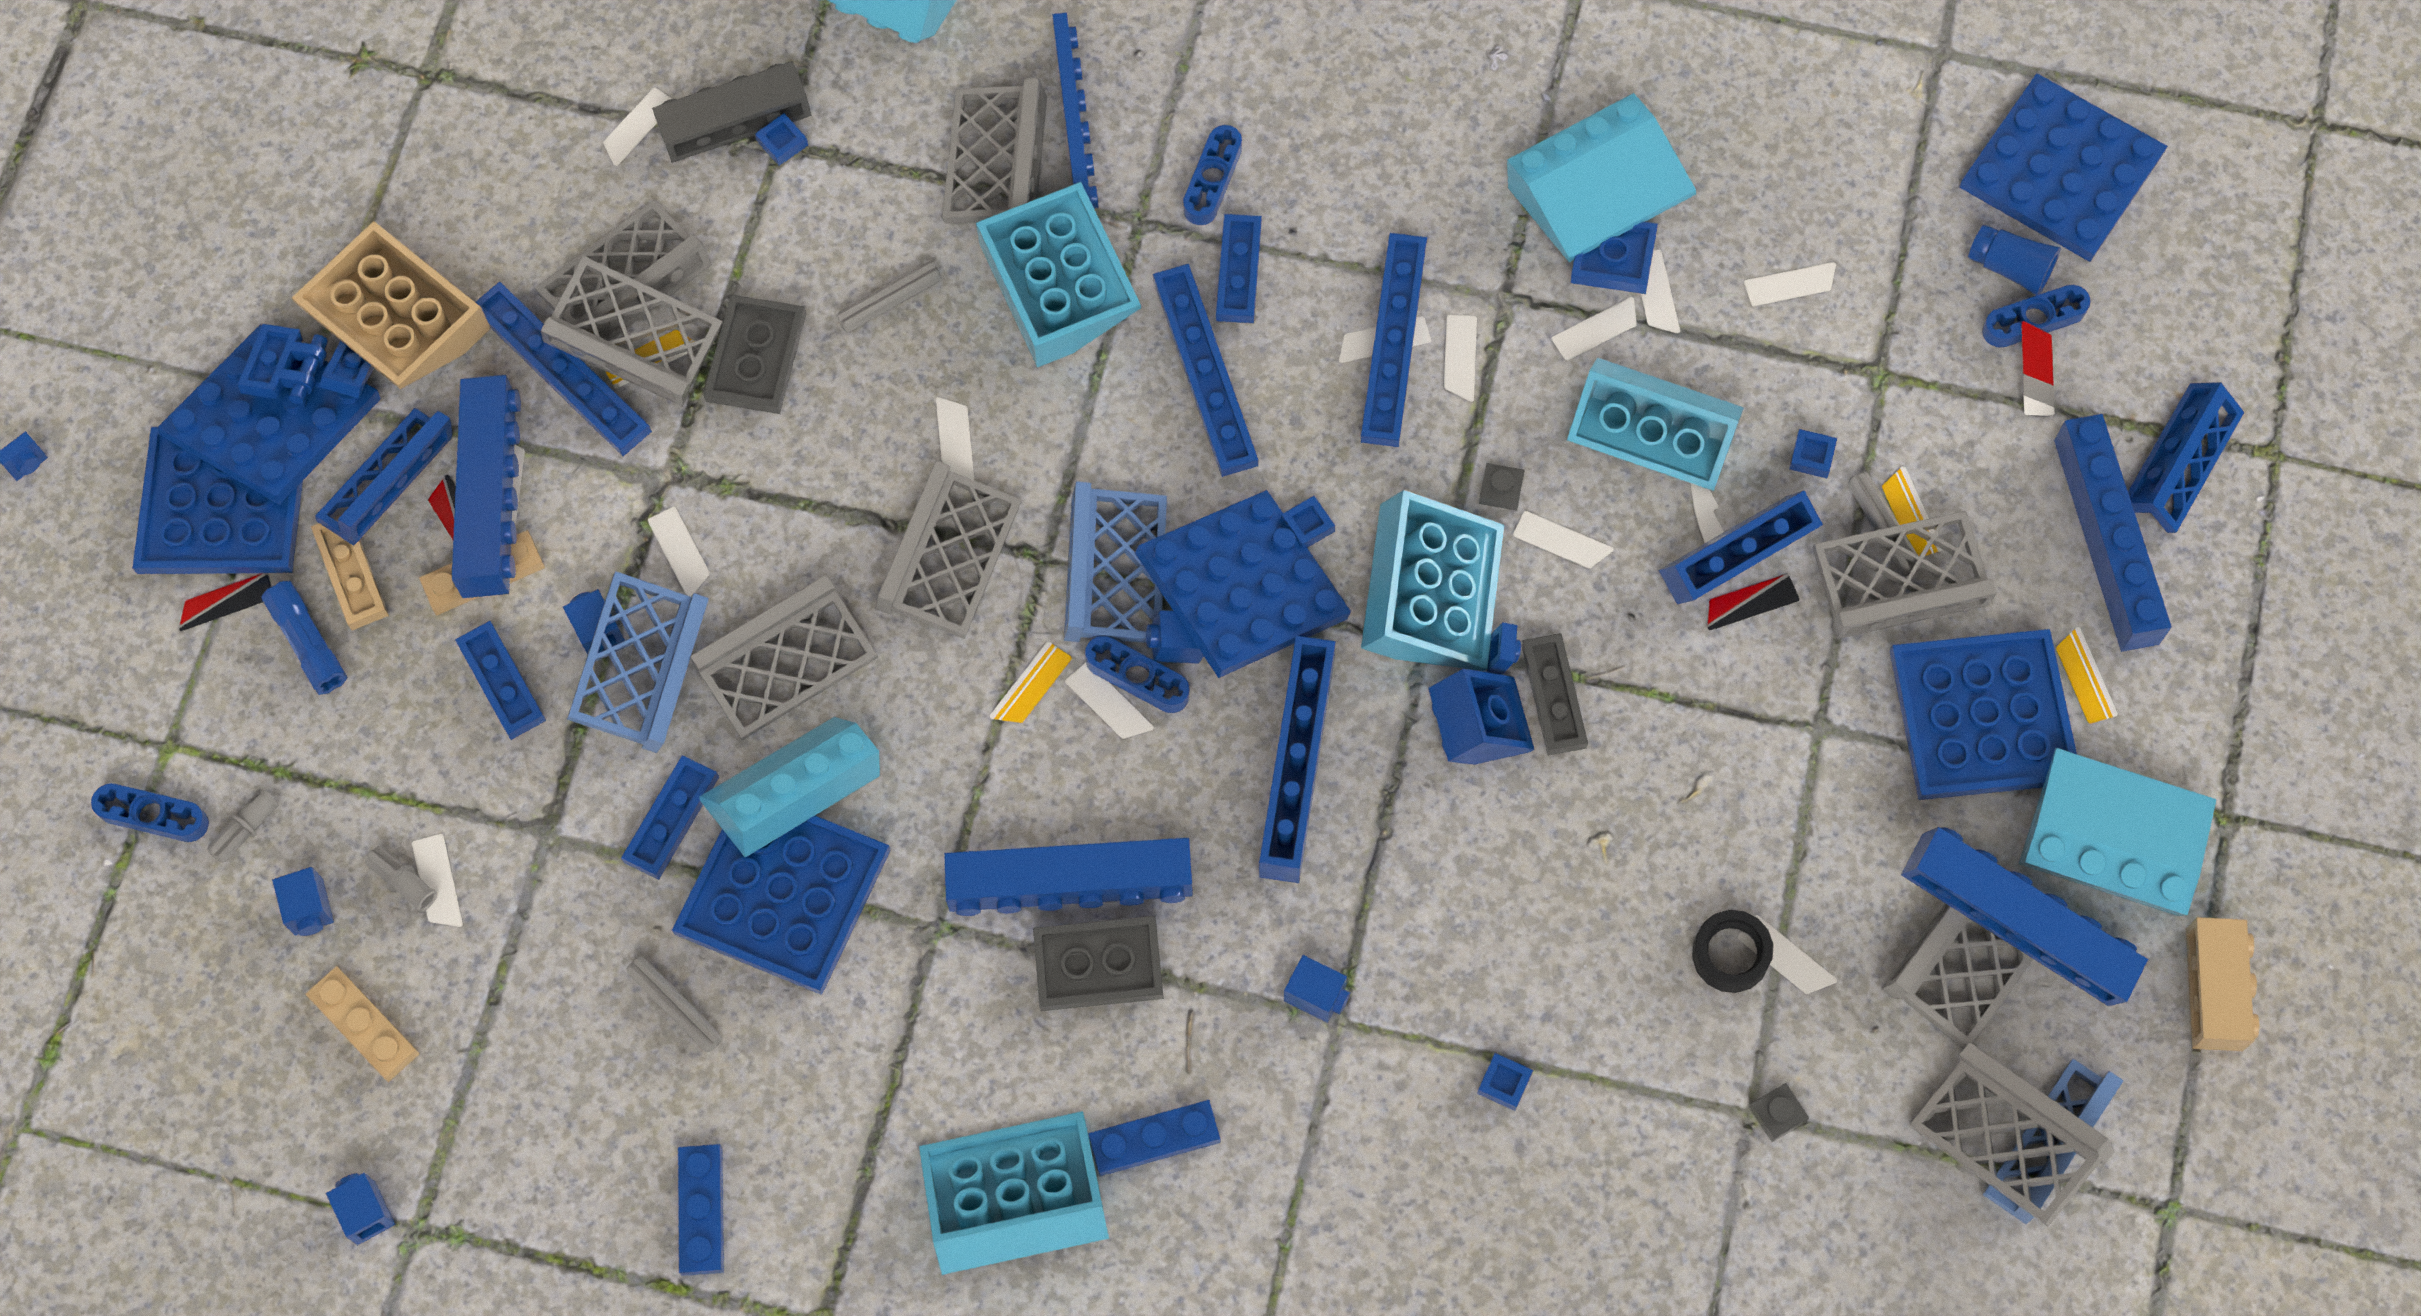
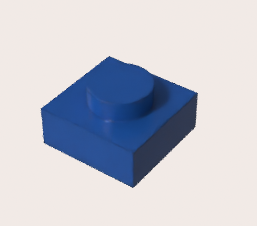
[755,113,808,166]
[1789,429,1837,479]
[0,431,48,481]
[1281,496,1335,548]
[1487,622,1521,675]
[1477,1053,1533,1111]

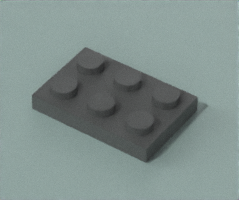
[703,294,807,414]
[1033,916,1164,1011]

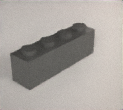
[652,61,812,163]

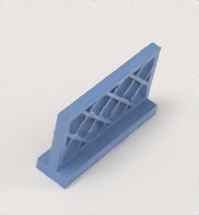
[1064,481,1167,643]
[567,571,709,753]

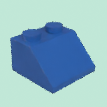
[1428,669,1535,765]

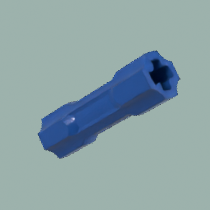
[261,581,348,695]

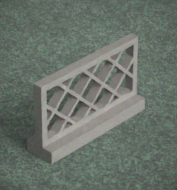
[942,78,1047,224]
[535,200,712,341]
[541,256,723,407]
[876,460,1022,639]
[1812,511,1997,639]
[690,574,878,740]
[1882,903,2033,1049]
[1910,1042,2114,1227]

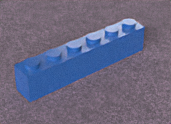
[452,375,521,598]
[2054,414,2172,652]
[1259,636,1336,883]
[1901,827,2148,1006]
[944,838,1193,916]

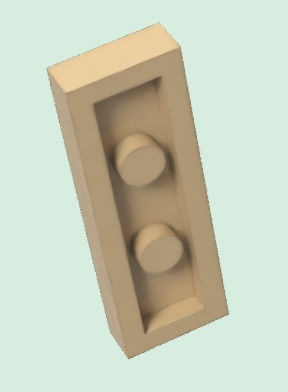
[310,514,389,631]
[419,530,545,616]
[305,966,420,1083]

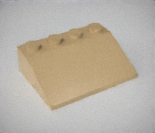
[292,221,491,389]

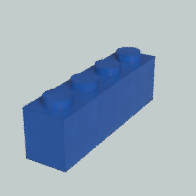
[1658,490,1823,605]

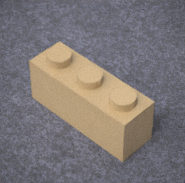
[2186,917,2260,1051]

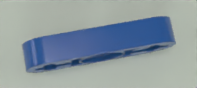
[1183,125,1242,225]
[1982,285,2091,348]
[1085,636,1190,713]
[91,783,209,842]

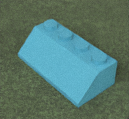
[827,0,957,43]
[1567,357,1744,491]
[699,717,880,857]

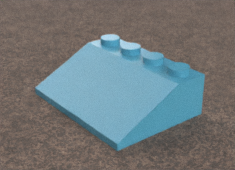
[1507,93,1696,262]
[976,182,1141,368]
[1361,490,1504,671]
[2018,748,2217,916]
[919,1111,1109,1275]

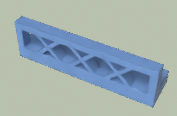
[1983,1059,2124,1224]

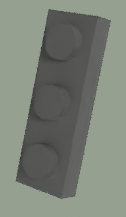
[1521,633,1588,756]

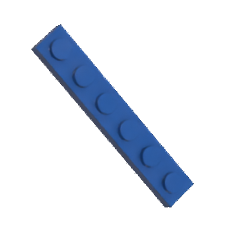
[1052,12,1099,209]
[1360,233,1427,447]
[1153,264,1259,477]
[475,282,652,456]

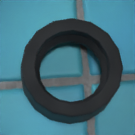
[1692,910,1774,993]

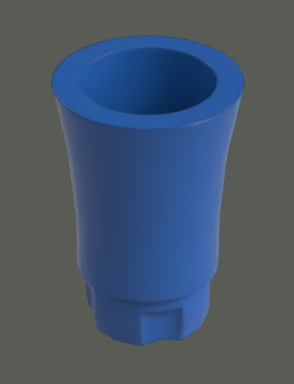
[1968,225,2061,296]

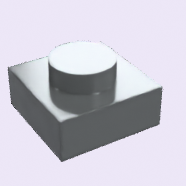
[1479,463,1525,511]
[1749,1083,1809,1143]

